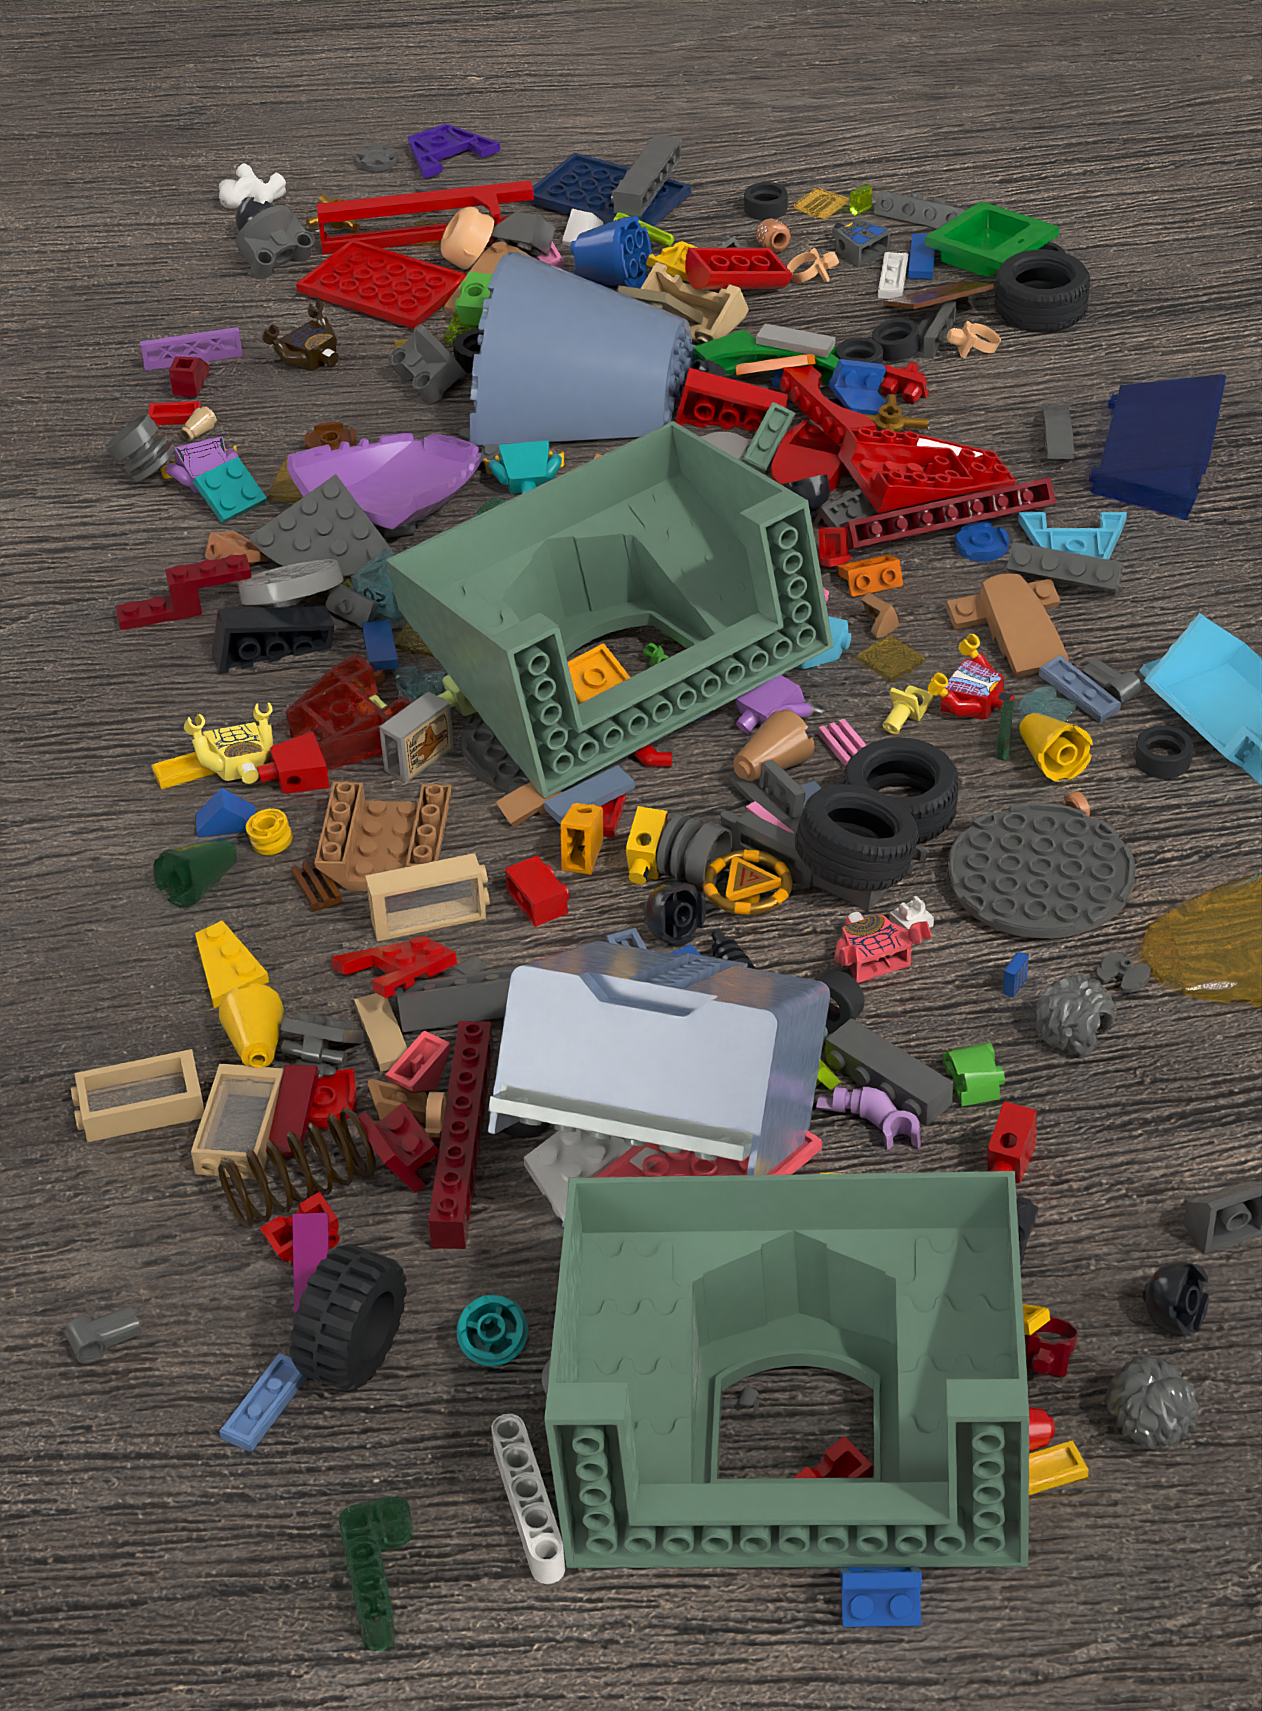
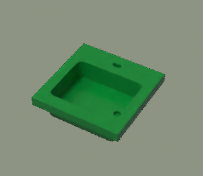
[925,201,1060,276]

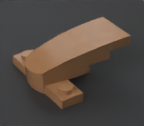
[945,573,1070,678]

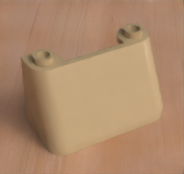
[641,262,749,345]

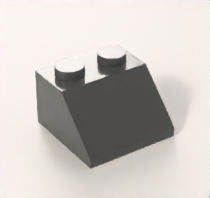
[1184,1181,1262,1254]

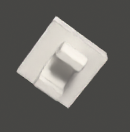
[890,896,934,929]

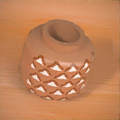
[756,218,791,253]

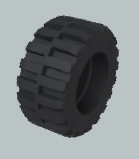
[290,1244,407,1391]

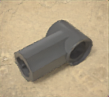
[1082,658,1142,705]
[64,1305,142,1364]

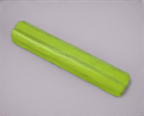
[614,212,674,248]

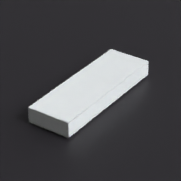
[878,252,908,299]

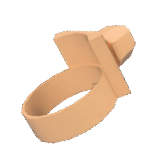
[787,248,839,283]
[946,321,1001,358]
[424,1092,447,1163]

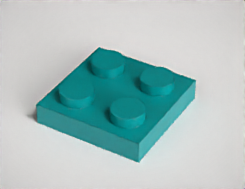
[193,457,267,524]

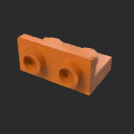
[837,554,903,597]

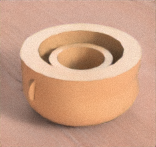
[440,206,494,270]

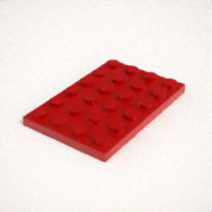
[296,239,467,329]

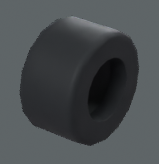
[814,970,865,1034]

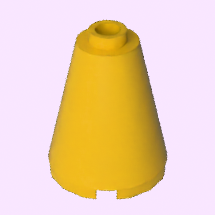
[1019,713,1093,781]
[219,983,284,1068]

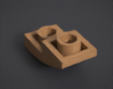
[496,782,562,828]

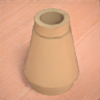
[180,406,217,442]

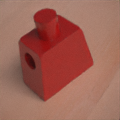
[256,732,330,794]
[987,1101,1037,1184]

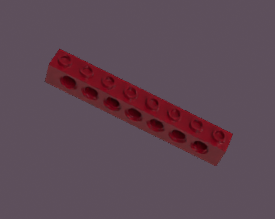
[840,477,1056,550]
[428,1021,494,1249]

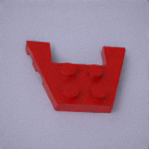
[331,936,458,998]

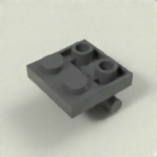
[281,1012,365,1065]

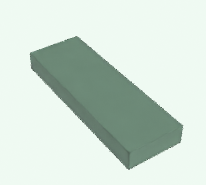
[742,402,796,474]

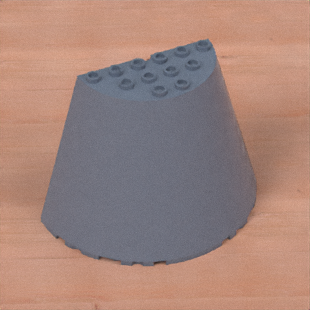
[470,251,696,445]

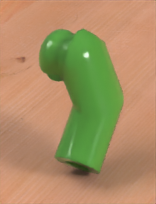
[643,643,669,667]

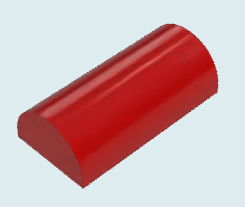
[685,248,792,290]

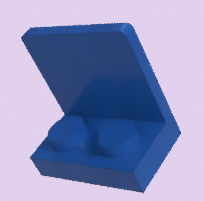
[828,359,886,415]

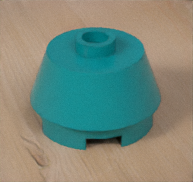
[457,1295,528,1366]

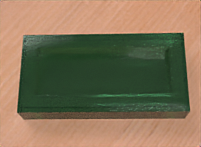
[997,700,1014,760]

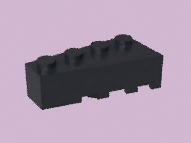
[212,606,335,674]

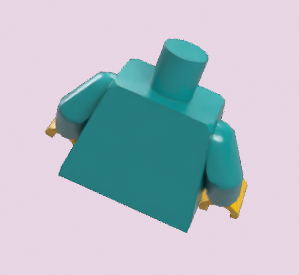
[484,440,564,494]

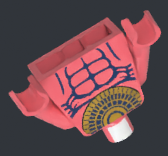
[834,912,932,983]

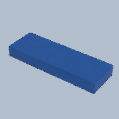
[908,233,935,280]
[362,620,398,671]

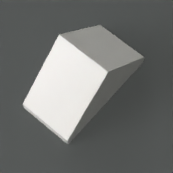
[562,209,604,246]

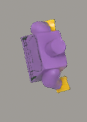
[160,436,239,494]

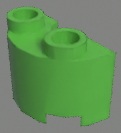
[942,1042,1005,1106]

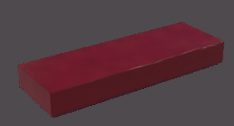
[266,1065,320,1158]

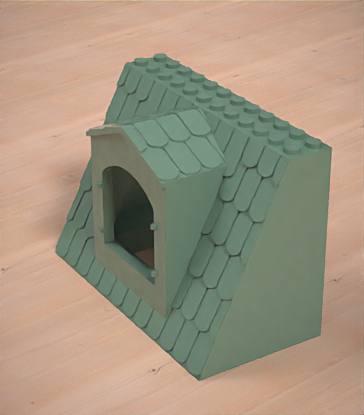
[385,421,833,799]
[544,1171,1029,1568]

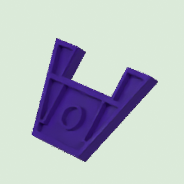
[408,123,500,178]

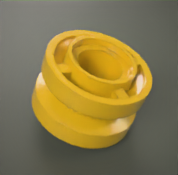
[246,809,293,855]

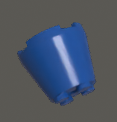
[570,216,652,289]

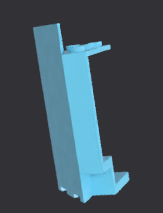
[1139,613,1262,786]

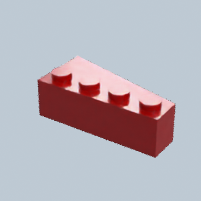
[675,368,788,431]

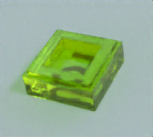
[849,184,872,216]

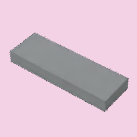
[756,323,836,358]

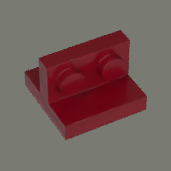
[358,1102,440,1193]

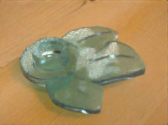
[1019,686,1077,723]

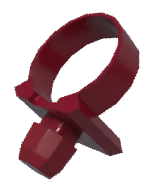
[1025,1317,1078,1377]

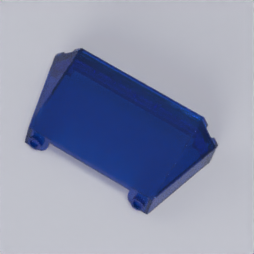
[1088,374,1226,520]

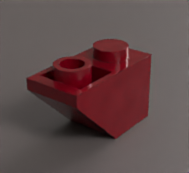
[169,356,210,398]

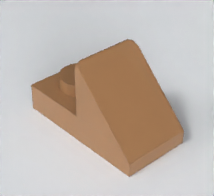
[367,1078,428,1124]

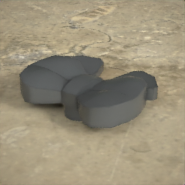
[1096,952,1151,993]

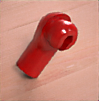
[633,744,672,767]

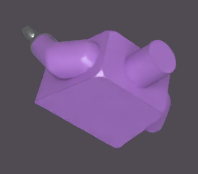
[735,675,826,734]

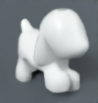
[218,163,286,209]

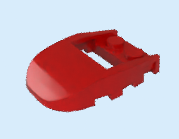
[770,419,850,492]

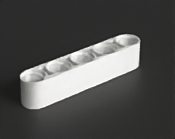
[491,1414,565,1584]

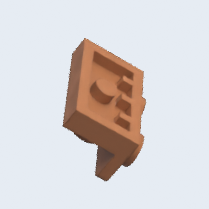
[205,531,268,565]

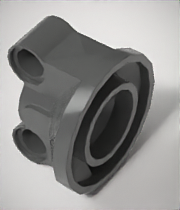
[236,205,315,279]
[388,324,467,404]

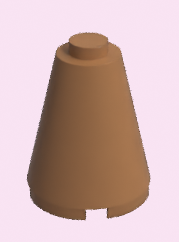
[734,709,815,781]

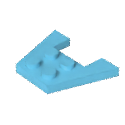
[1018,512,1127,560]

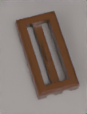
[291,859,342,912]

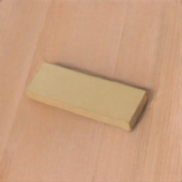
[354,993,408,1072]

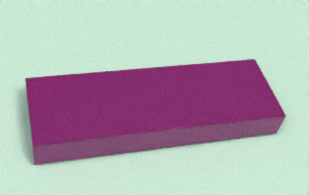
[293,1212,329,1315]

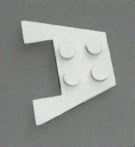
[524,1128,666,1223]

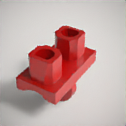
[881,362,929,404]

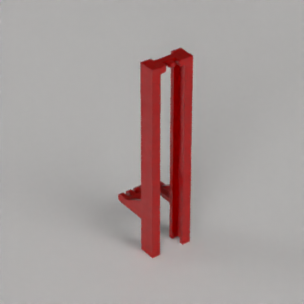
[316,180,534,255]

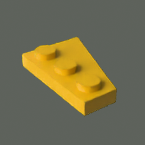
[195,920,269,1008]

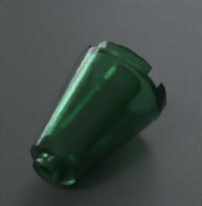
[153,838,237,908]

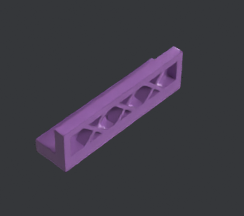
[140,327,243,371]

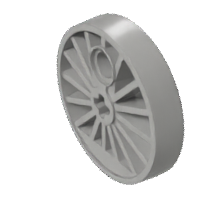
[238,559,343,608]

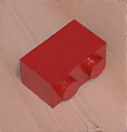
[505,855,570,927]

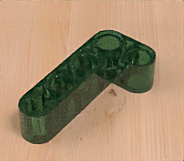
[339,1496,413,1651]

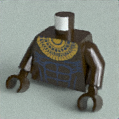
[262,299,339,371]

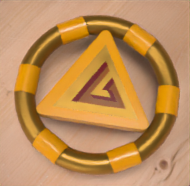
[702,849,793,915]

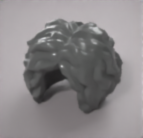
[1035,974,1116,1058]
[1104,1356,1199,1449]

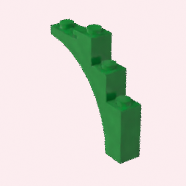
[693,329,839,386]

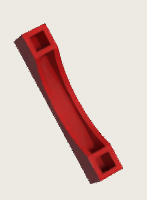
[780,365,876,448]

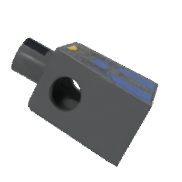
[832,219,890,267]

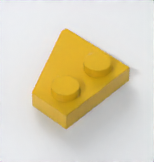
[646,241,698,282]

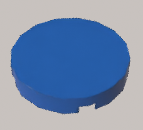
[955,522,1009,562]

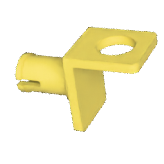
[882,685,934,735]

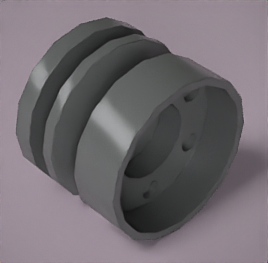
[106,413,175,482]
[657,813,732,888]

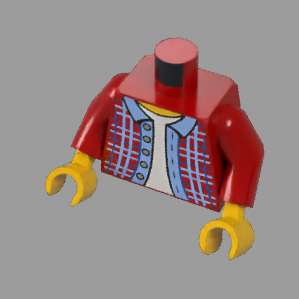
[928,634,1014,720]

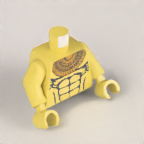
[184,702,273,784]

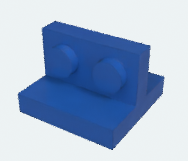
[840,1566,922,1627]

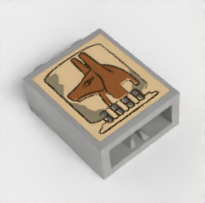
[379,691,454,783]

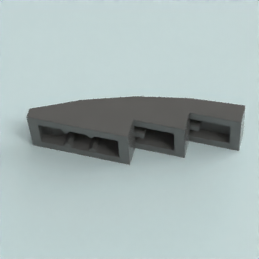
[1042,405,1074,459]

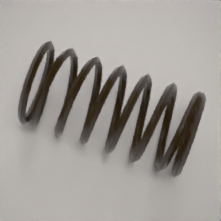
[218,1107,376,1229]

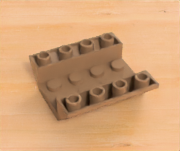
[314,782,452,891]

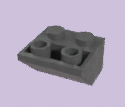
[490,211,555,257]

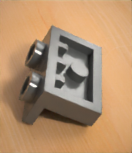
[815,488,880,527]

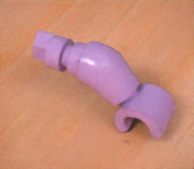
[816,1087,921,1150]

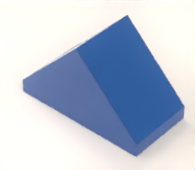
[196,788,256,837]

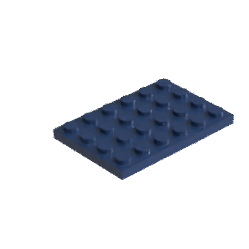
[526,152,691,226]

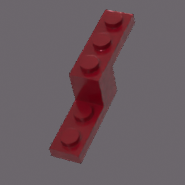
[115,554,252,630]

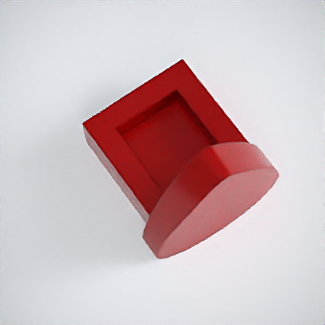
[818,527,851,567]

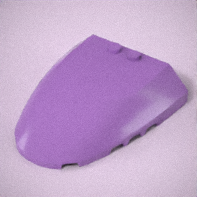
[287,433,482,530]

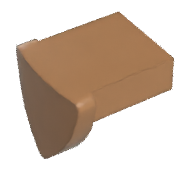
[861,592,899,638]

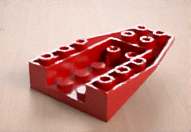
[838,427,1016,513]

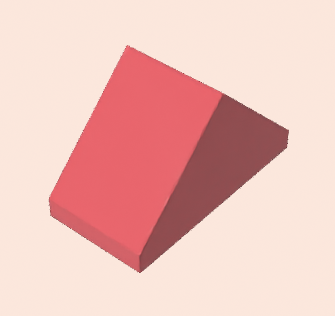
[385,1031,451,1092]

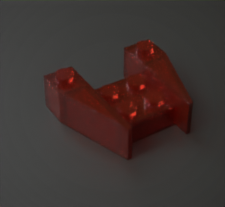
[285,653,412,770]

